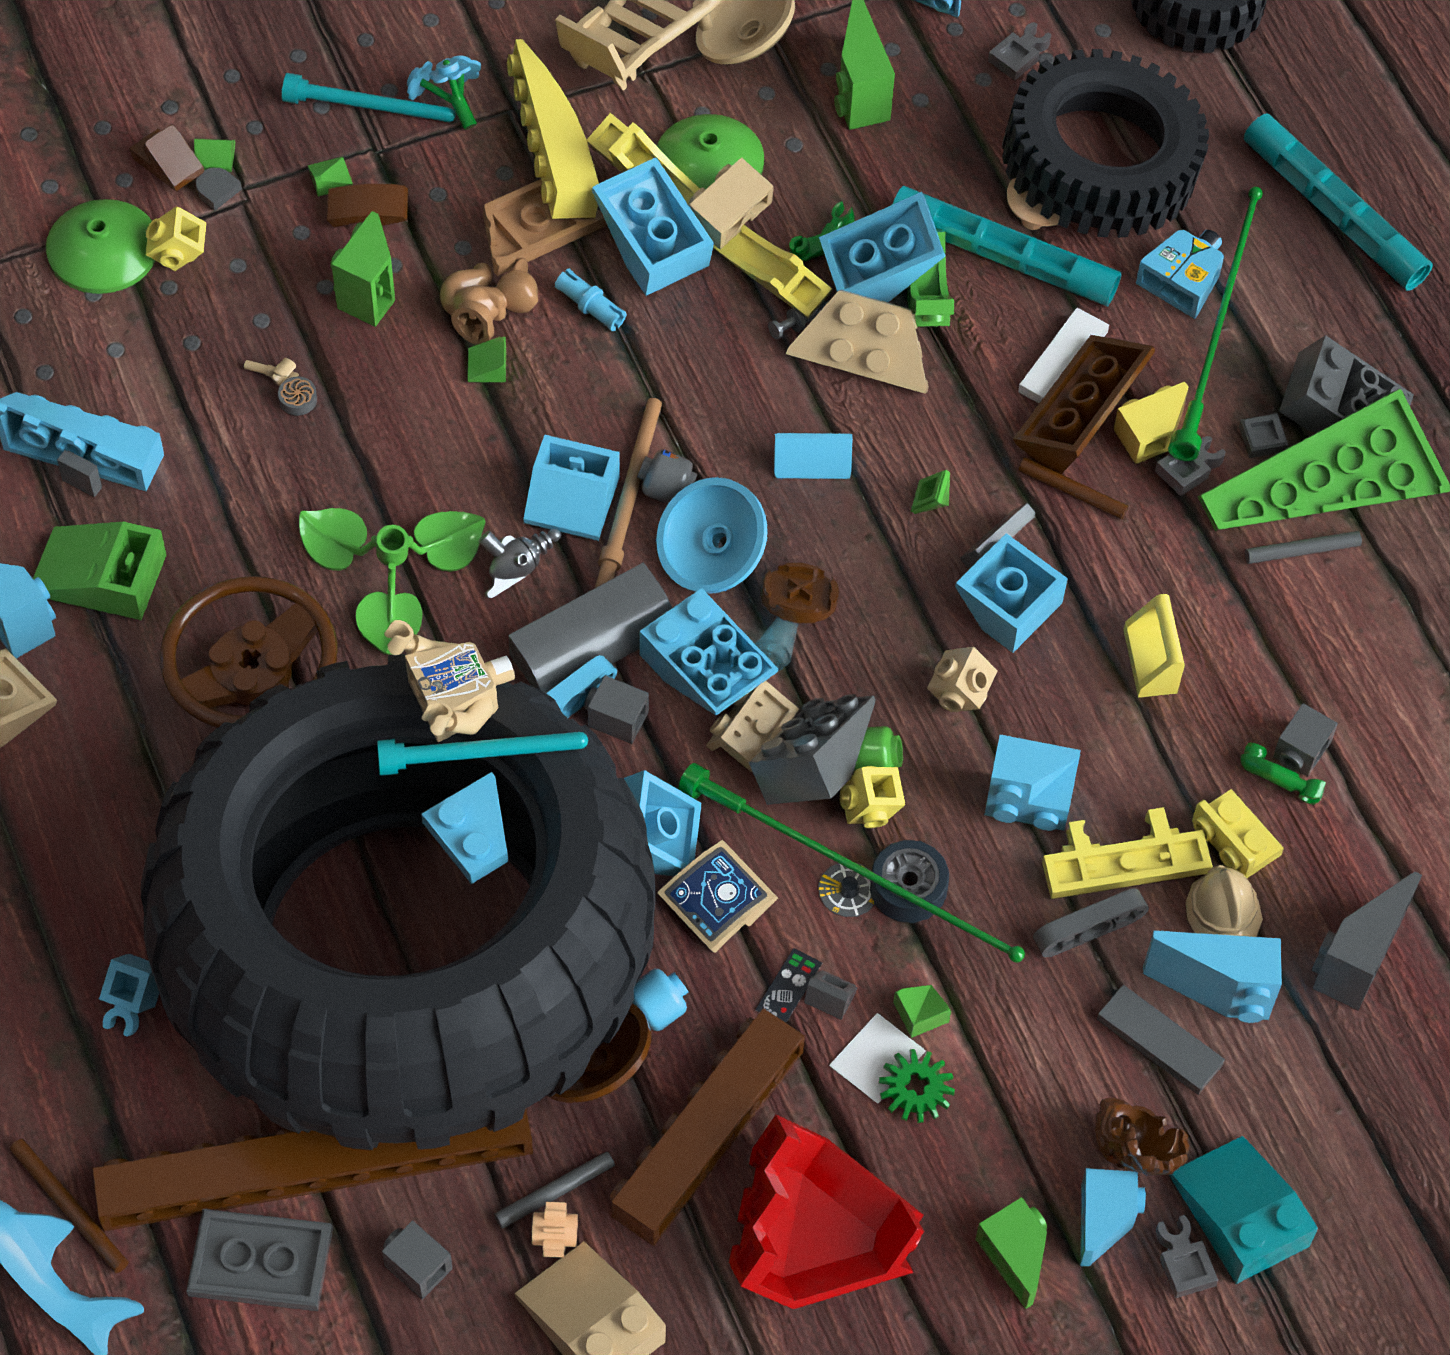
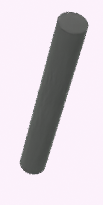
[1245,531,1362,564]
[494,1151,615,1229]

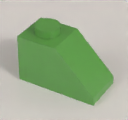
[976,1197,1047,1309]

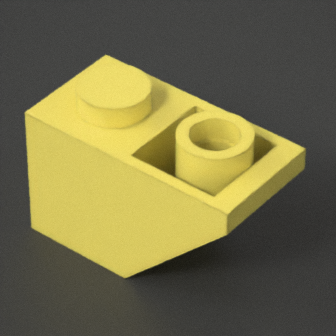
[1114,382,1189,464]

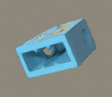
[1136,229,1224,319]

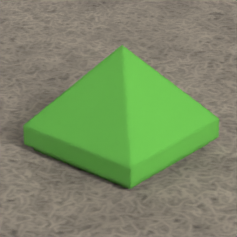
[911,470,950,514]

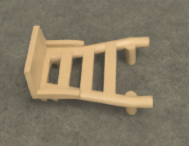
[555,0,722,90]

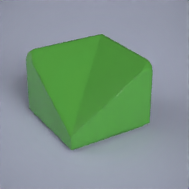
[893,985,951,1038]

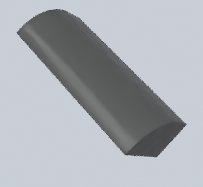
[508,562,672,693]

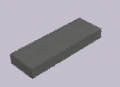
[1097,985,1225,1095]

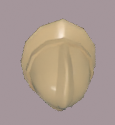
[1186,865,1263,937]

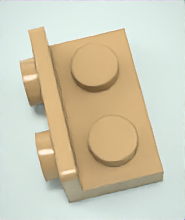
[706,681,799,772]

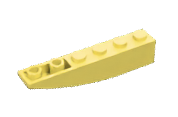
[507,39,599,219]

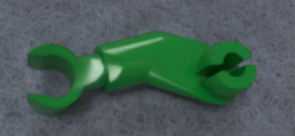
[789,201,855,262]
[1240,743,1326,805]

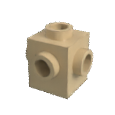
[927,646,997,712]

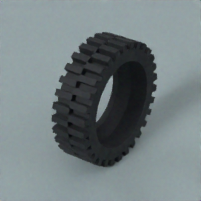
[1002,49,1209,238]

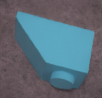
[1080,1168,1146,1266]

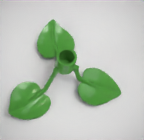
[299,508,485,655]

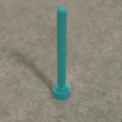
[282,73,456,122]
[377,732,588,776]

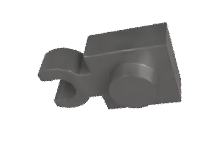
[988,22,1051,81]
[1155,436,1226,496]
[1156,1215,1218,1298]

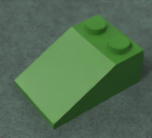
[834,0,895,130]

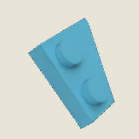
[422,772,508,884]

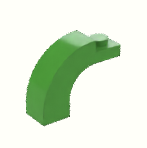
[906,229,954,327]

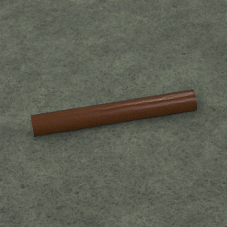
[1018,457,1129,519]

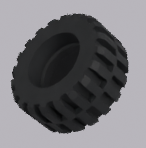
[1131,0,1267,53]

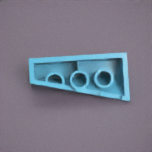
[0,392,164,491]

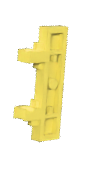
[1042,807,1213,899]

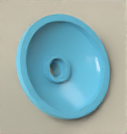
[656,477,767,594]

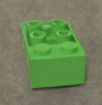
[33,522,166,620]

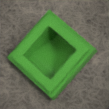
[308,157,353,197]

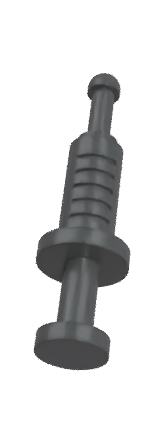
[768,300,830,339]

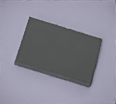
[186,1209,333,1311]

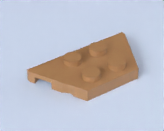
[483,179,607,276]

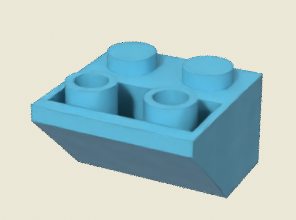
[523,435,620,541]

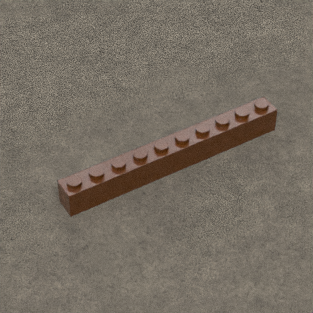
[93,1109,533,1232]

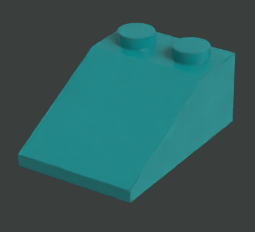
[1169,1136,1318,1284]

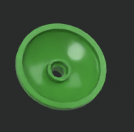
[657,114,764,189]
[46,199,156,294]

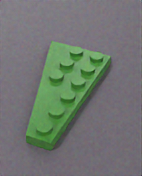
[1197,389,1450,531]

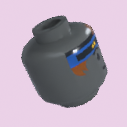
[637,449,697,505]

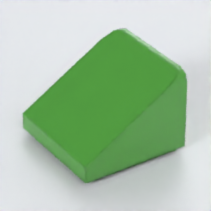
[468,337,506,382]

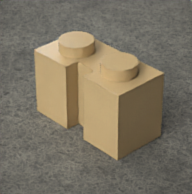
[689,157,774,249]

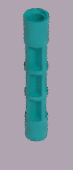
[1243,113,1433,291]
[892,186,1122,307]

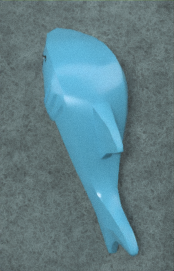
[0,1200,144,1355]

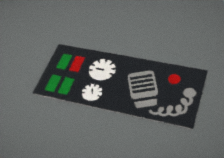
[756,948,823,1023]

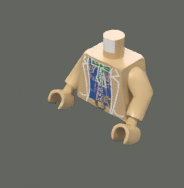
[384,620,515,742]

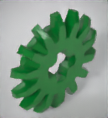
[878,1049,955,1123]

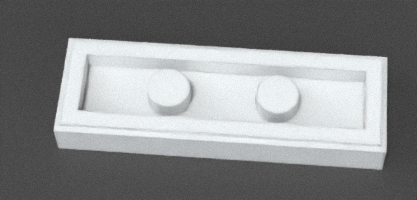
[1018,308,1109,403]

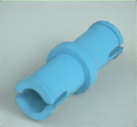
[555,268,627,331]

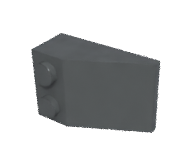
[1311,871,1422,1010]

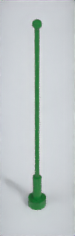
[1168,186,1263,461]
[678,763,1025,963]

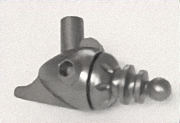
[479,528,561,598]

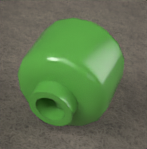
[853,726,903,774]

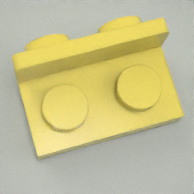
[1192,789,1284,878]

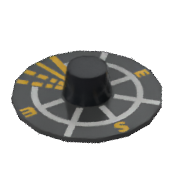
[818,863,875,917]

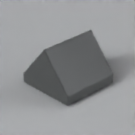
[804,970,858,1020]

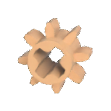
[532,1202,578,1258]

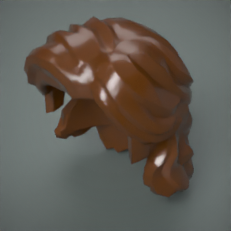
[1095,1098,1189,1176]

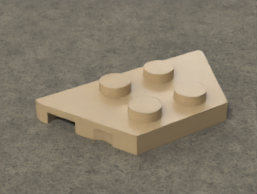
[786,290,929,393]

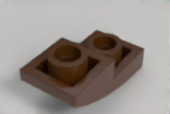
[327,184,408,228]

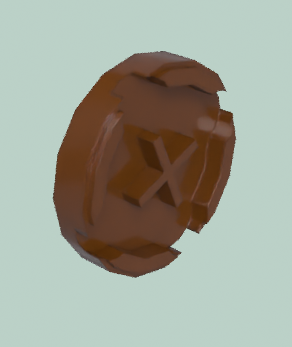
[760,563,840,623]

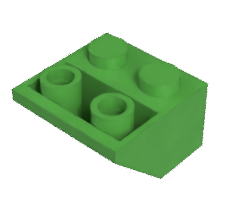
[331,211,395,327]

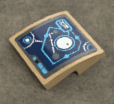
[657,840,778,953]

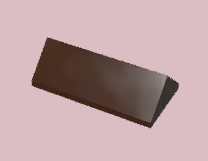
[1013,335,1155,474]

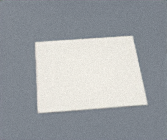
[829,1013,926,1104]

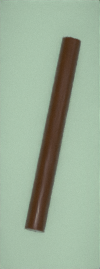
[10,1139,129,1273]

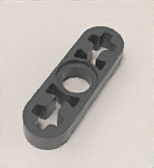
[1033,888,1149,957]

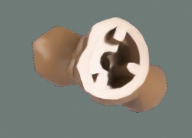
[439,258,538,345]

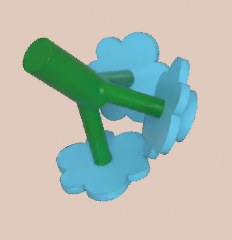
[407,55,481,130]

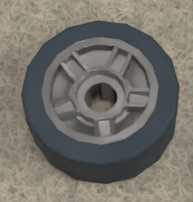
[870,840,949,923]

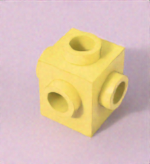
[146,206,206,271]
[840,766,905,828]

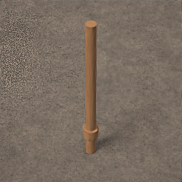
[595,398,662,588]

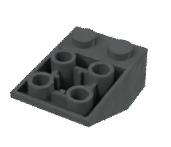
[1279,335,1414,433]
[749,694,876,805]

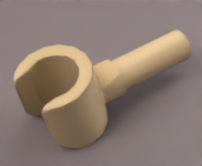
[244,358,299,386]

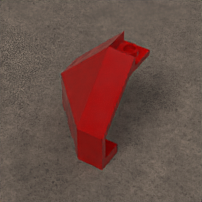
[729,1114,924,1309]

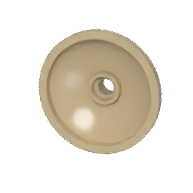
[696,0,795,64]

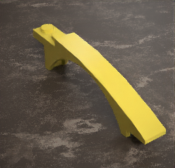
[587,113,832,318]

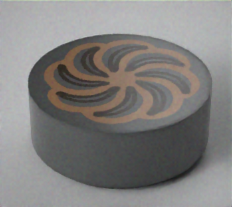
[278,376,317,416]

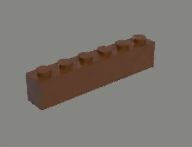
[610,1008,805,1246]

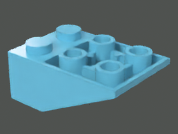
[640,588,778,715]

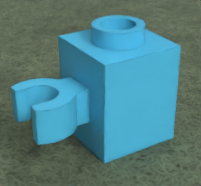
[99,954,159,1037]

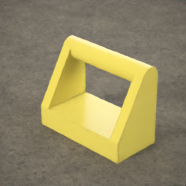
[1123,594,1185,698]

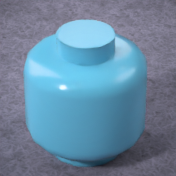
[633,968,689,1031]

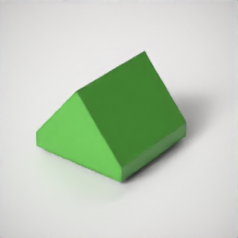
[194,138,236,172]

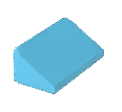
[774,433,853,479]

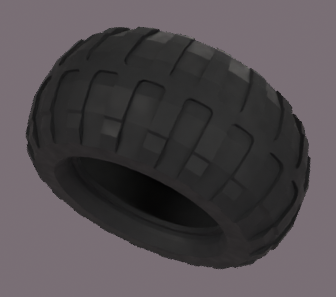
[141,654,656,1150]

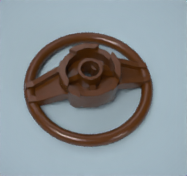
[160,576,338,728]

